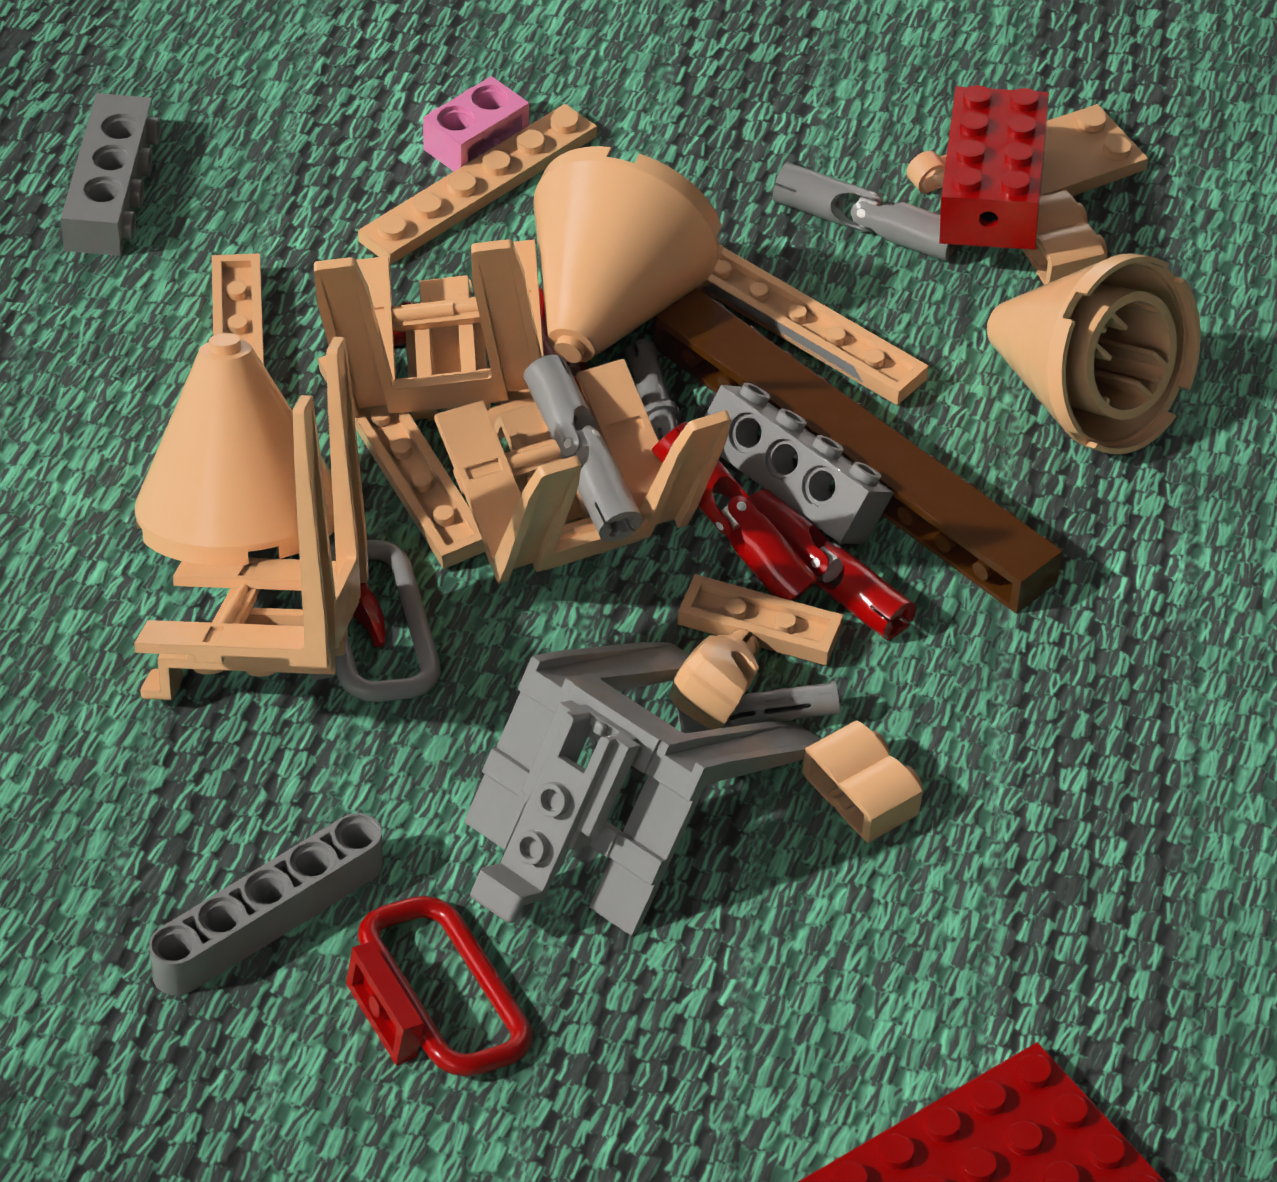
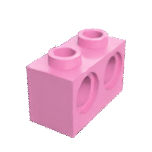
[423,76,529,171]

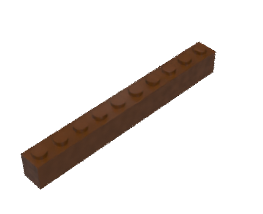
[654,289,1063,614]

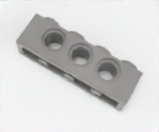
[61,93,161,256]
[704,383,894,544]

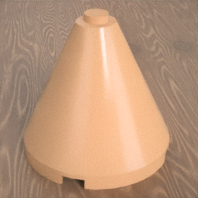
[533,146,723,363]
[987,253,1201,454]
[135,333,334,565]

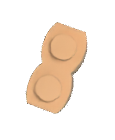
[1022,191,1107,285]
[802,720,923,843]

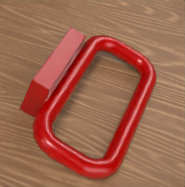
[346,896,533,1077]

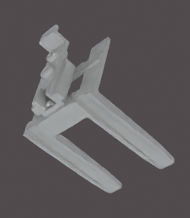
[464,642,821,936]

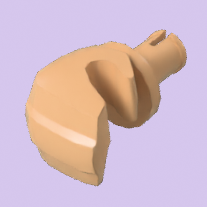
[669,629,759,730]

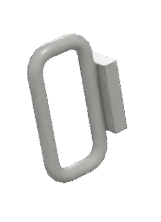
[291,540,441,702]

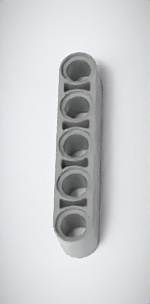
[149,813,383,995]

